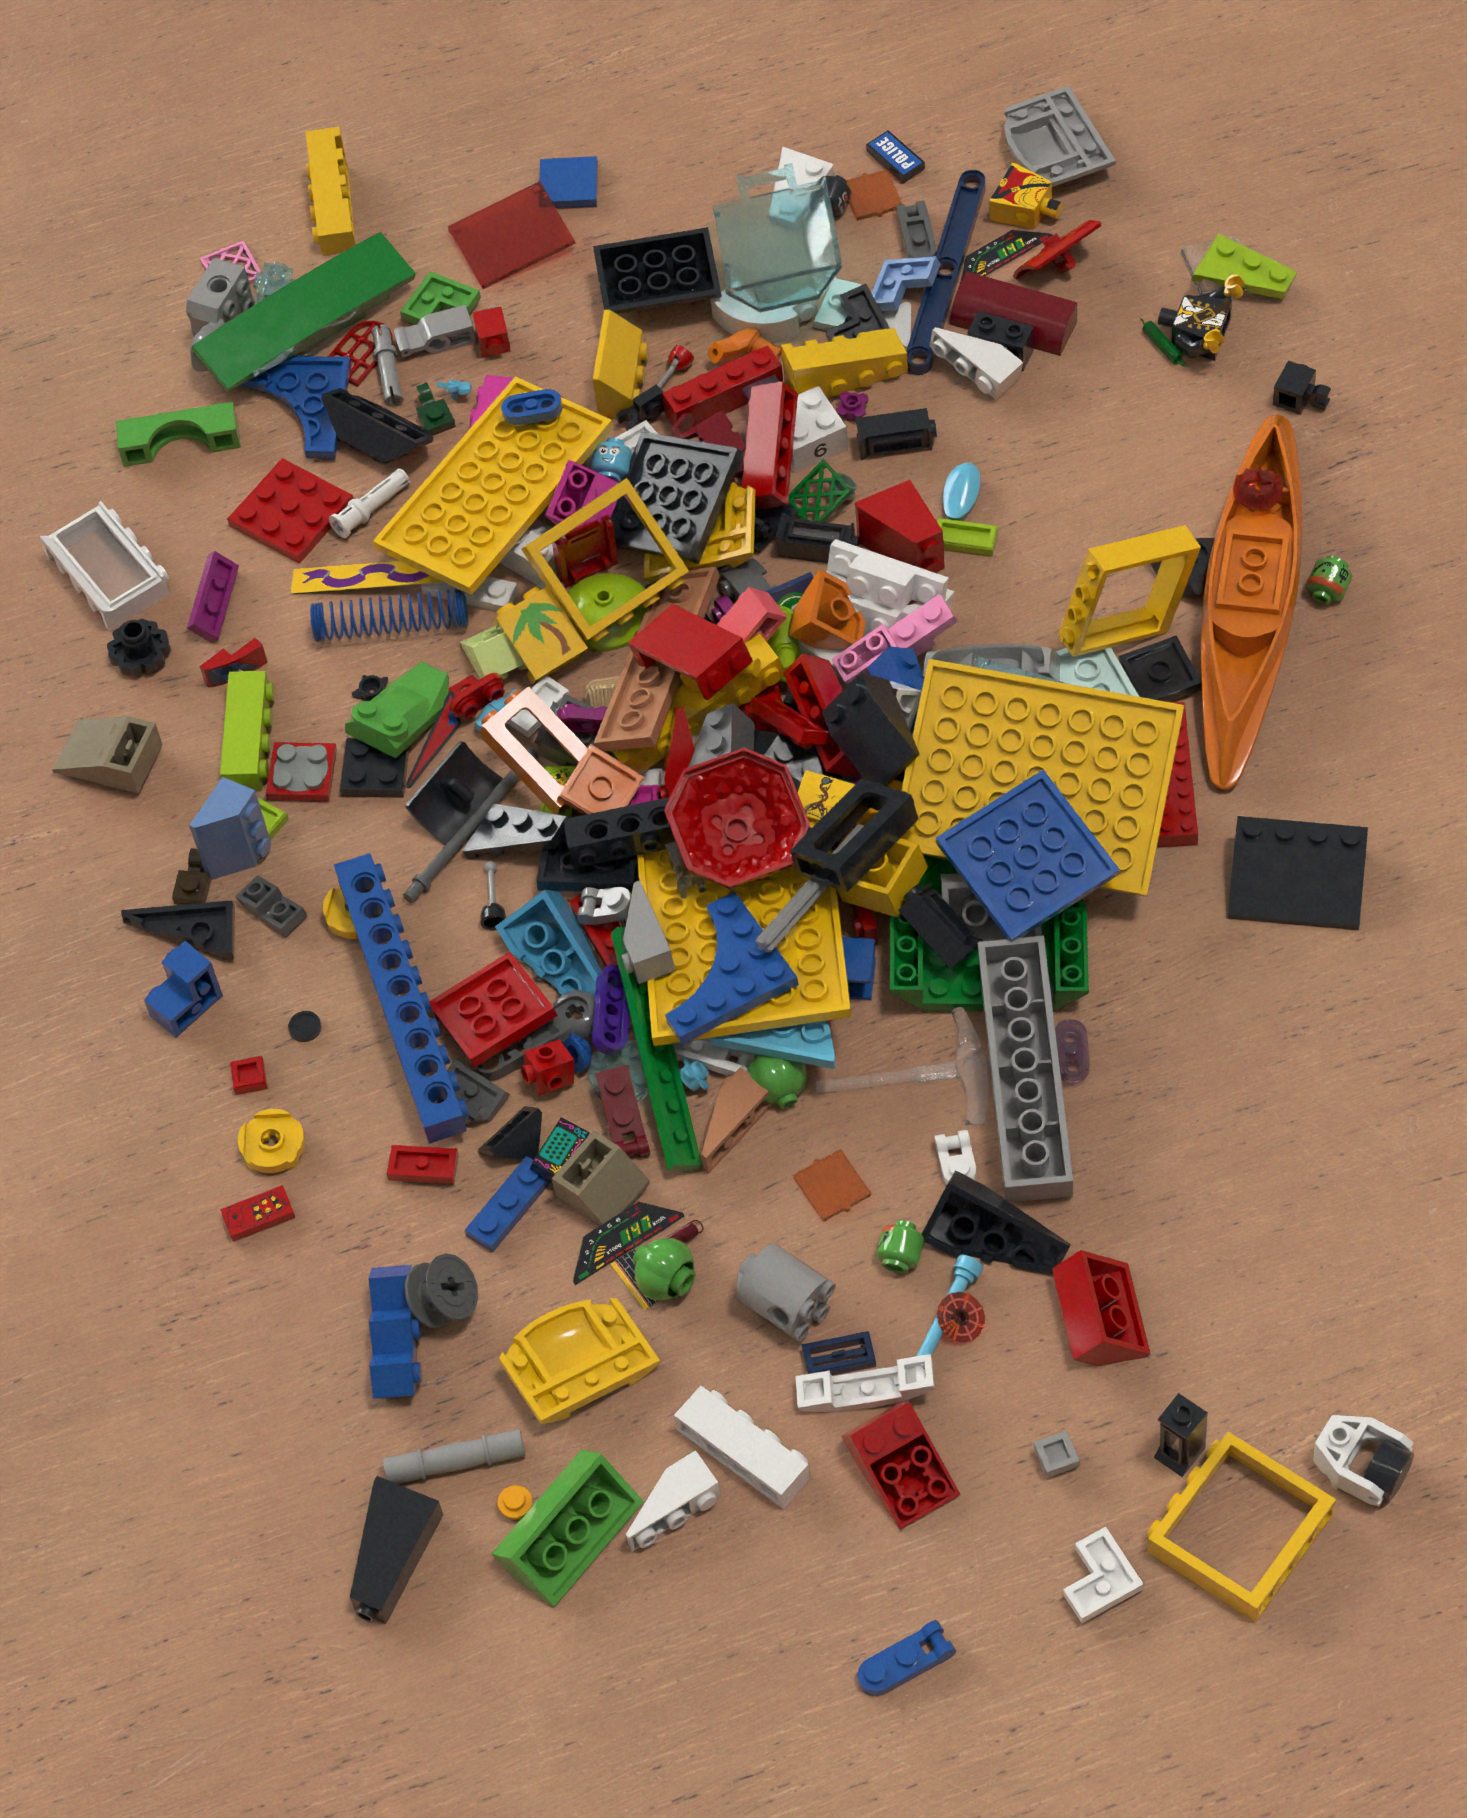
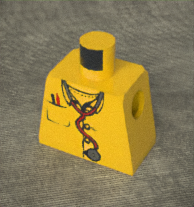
[798,770,855,841]

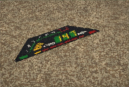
[960,230,1052,284]
[573,1202,685,1285]

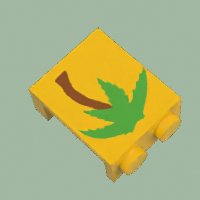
[493,586,588,685]

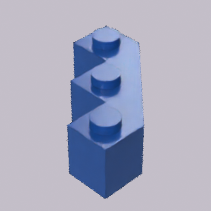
[368,1265,422,1399]

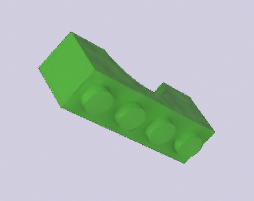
[116,402,241,467]

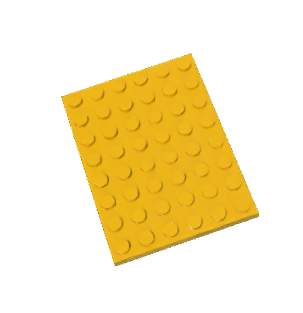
[900,659,1184,897]
[637,847,852,1046]

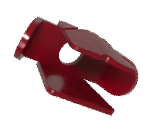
[672,411,746,483]

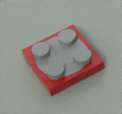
[266,742,337,802]

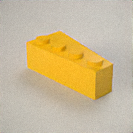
[305,127,356,255]
[781,328,908,398]

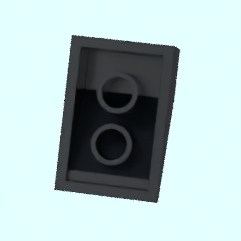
[822,672,920,787]

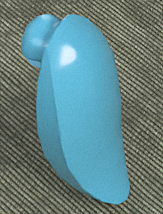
[943,463,980,521]

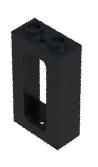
[790,778,919,892]

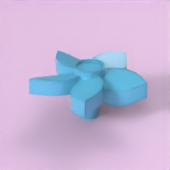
[437,379,472,400]

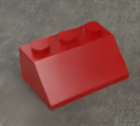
[1052,1250,1151,1366]

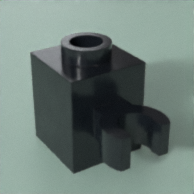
[1273,360,1331,415]

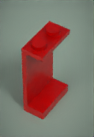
[628,604,753,700]

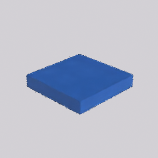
[539,156,598,209]

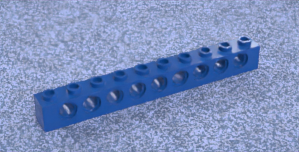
[334,853,469,1144]

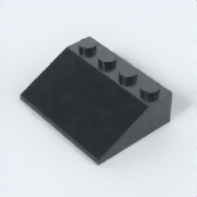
[593,227,722,314]
[1228,816,1368,930]

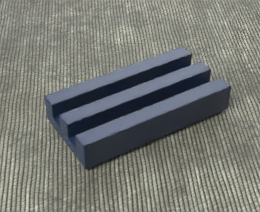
[802,1331,876,1376]

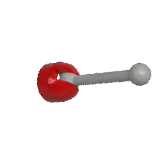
[657,345,694,388]

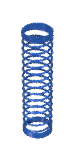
[310,588,468,642]

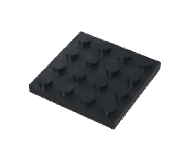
[610,432,743,564]

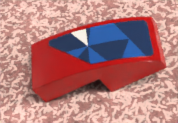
[200,638,268,687]

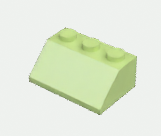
[459,626,527,679]

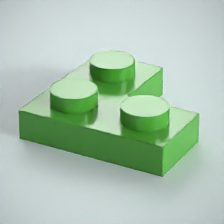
[400,271,481,325]

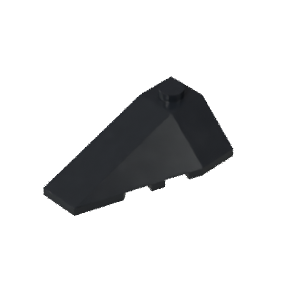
[922,1170,1071,1274]

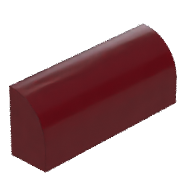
[950,271,1077,356]

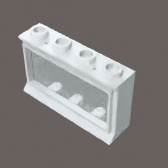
[39,501,170,631]

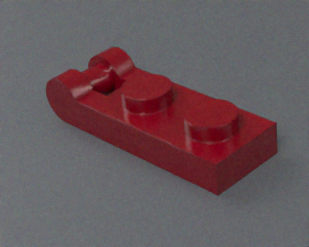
[595,1065,650,1156]

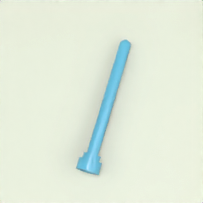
[902,1255,983,1402]

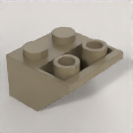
[552,1130,650,1226]

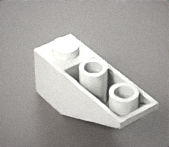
[929,327,1023,400]
[626,1450,721,1552]

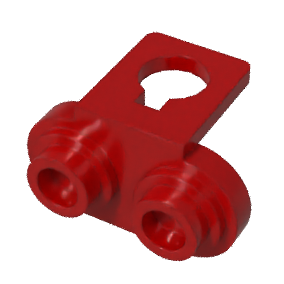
[449,673,505,719]

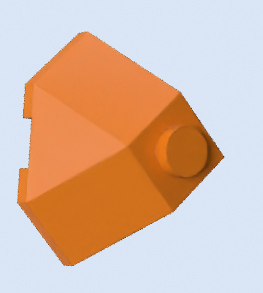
[789,569,866,650]

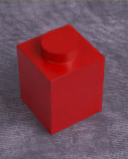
[473,306,511,358]

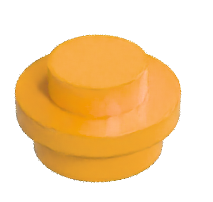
[497,1485,533,1520]

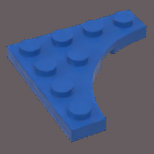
[238,356,352,459]
[665,891,799,1045]

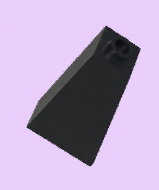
[350,1476,443,1624]

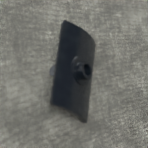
[405,741,503,845]

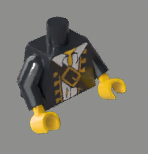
[1158,274,1245,361]

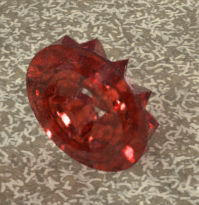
[1233,465,1283,510]

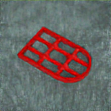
[327,321,393,387]

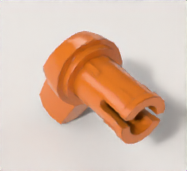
[708,328,782,364]

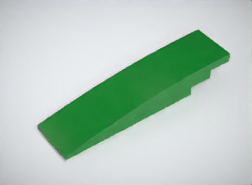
[191,232,416,392]

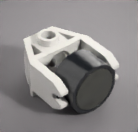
[1313,1415,1414,1506]

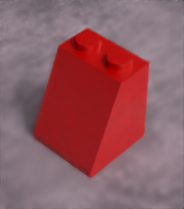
[855,480,945,574]

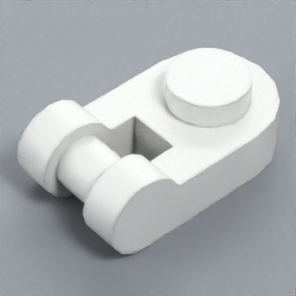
[934,1130,976,1185]

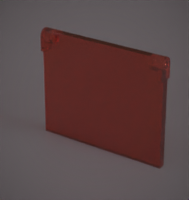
[447,181,576,289]

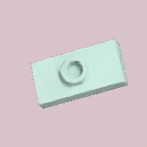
[814,278,861,330]

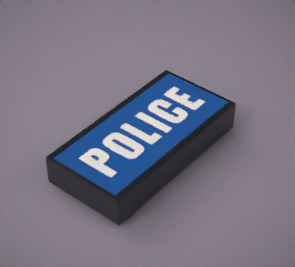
[866,130,925,183]

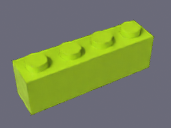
[220,671,275,791]

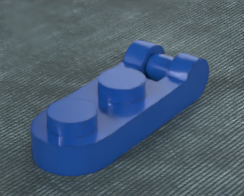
[857,1620,956,1696]

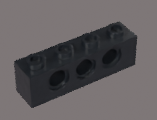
[564,797,678,868]

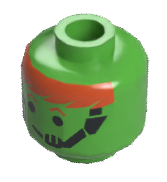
[1306,556,1352,604]
[876,1220,925,1273]

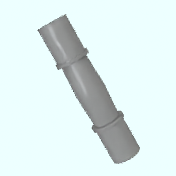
[383,1429,525,1484]

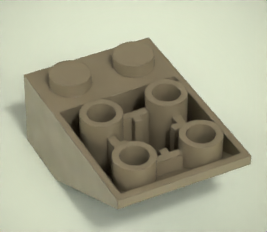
[52,716,163,794]

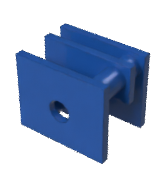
[842,937,877,1000]

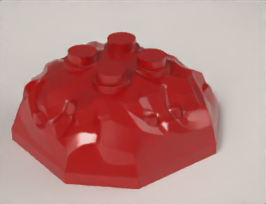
[664,747,810,889]

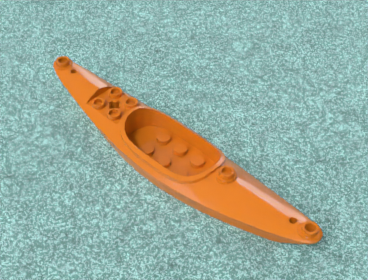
[1201,414,1302,790]

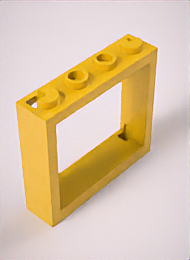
[521,478,689,643]
[1058,525,1201,657]
[1146,1431,1336,1622]

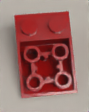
[841,1401,960,1529]

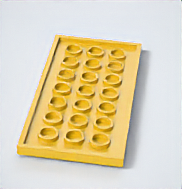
[372,376,614,595]

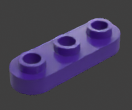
[592,965,630,1055]

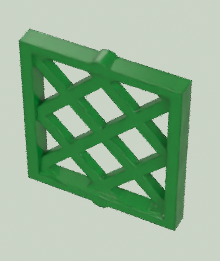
[788,459,853,522]

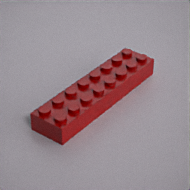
[1157,702,1198,848]

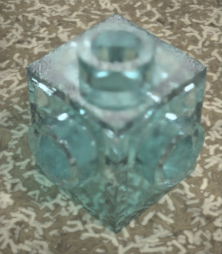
[254,262,294,303]

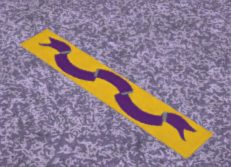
[291,561,443,594]

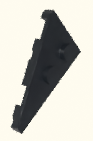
[121,900,235,960]

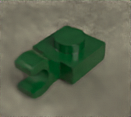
[416,383,456,436]

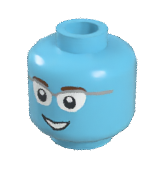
[591,438,632,483]

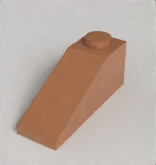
[701,1067,772,1174]

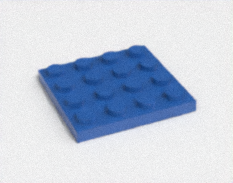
[935,770,1120,942]

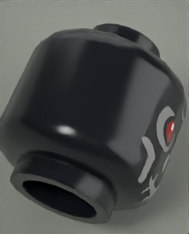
[809,175,852,219]

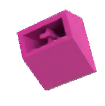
[544,460,618,528]

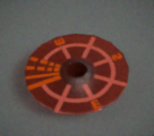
[937,1292,985,1343]

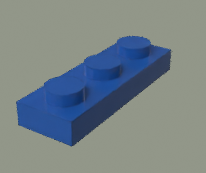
[465,1156,552,1252]

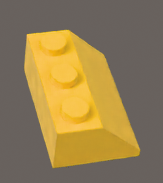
[593,310,649,418]

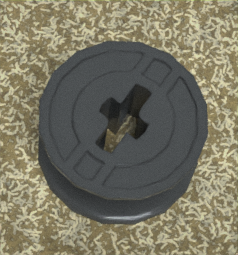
[405,1253,478,1329]

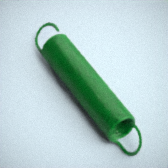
[1139,318,1187,367]

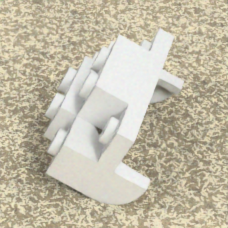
[826,539,954,637]

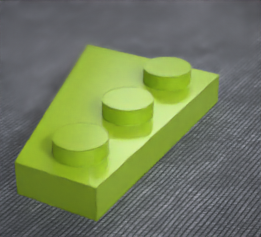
[1191,233,1297,299]

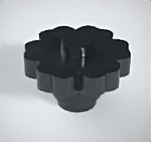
[107,619,171,677]

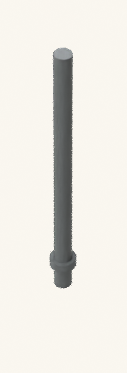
[403,748,539,903]

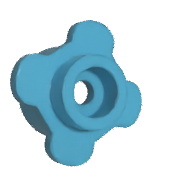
[679,1057,710,1091]

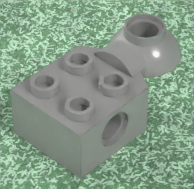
[186,258,255,371]

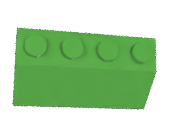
[491,1450,644,1607]

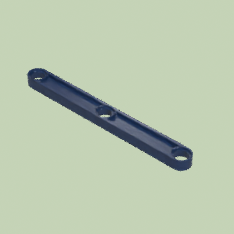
[906,170,986,375]

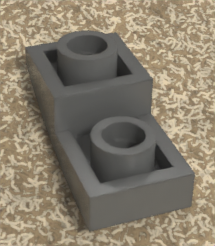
[235,875,307,937]

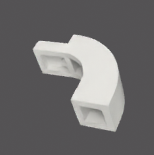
[711,285,818,343]

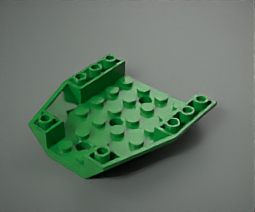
[890,855,1089,1011]

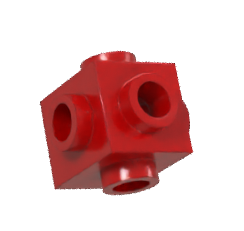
[521,1039,574,1096]

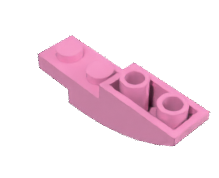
[831,594,958,684]

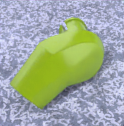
[767,605,801,682]

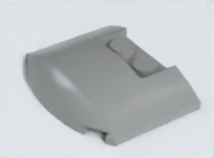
[1004,86,1116,187]

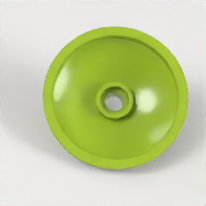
[567,573,647,651]

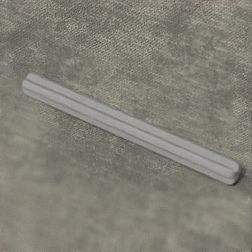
[756,824,863,952]

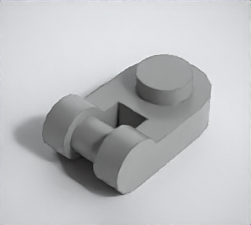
[577,887,632,925]

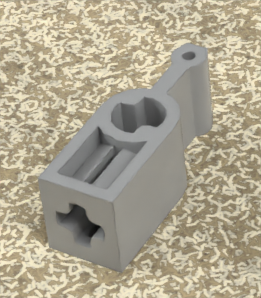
[393,305,476,357]

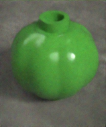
[747,1054,807,1109]
[633,1238,696,1301]

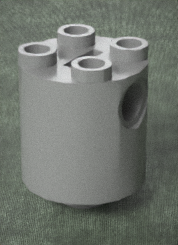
[736,1243,836,1342]

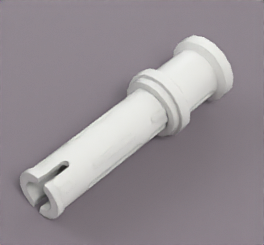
[329,468,410,538]

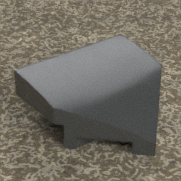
[437,1059,510,1126]

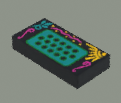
[530,1117,590,1181]

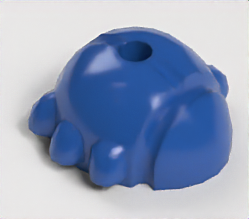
[564,1033,593,1073]

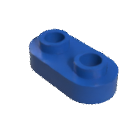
[501,389,563,425]

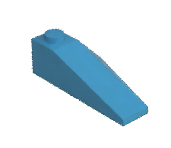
[495,890,601,996]

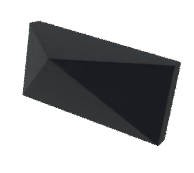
[478,1106,542,1160]

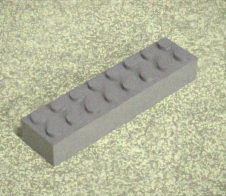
[978,936,1073,1202]

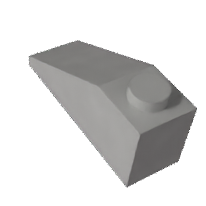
[621,881,676,984]

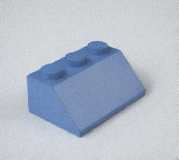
[189,777,271,880]

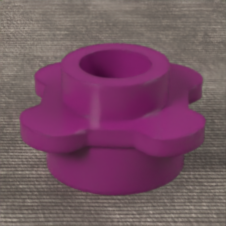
[836,391,869,421]

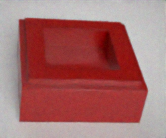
[230,1056,268,1095]

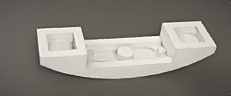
[796,1354,935,1412]

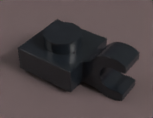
[616,384,665,431]

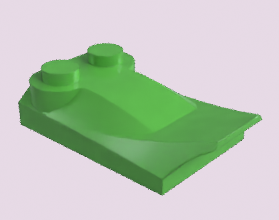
[345,661,449,758]

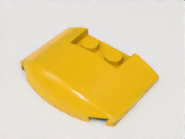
[644,482,756,582]
[499,1298,660,1424]

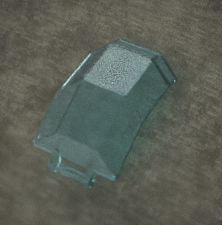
[713,163,843,313]

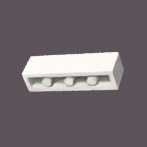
[674,1386,810,1509]

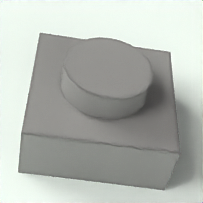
[1034,1431,1080,1478]

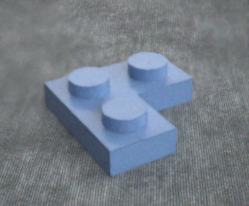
[872,256,941,311]

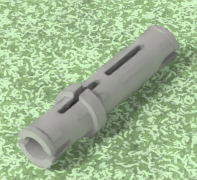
[371,325,404,407]

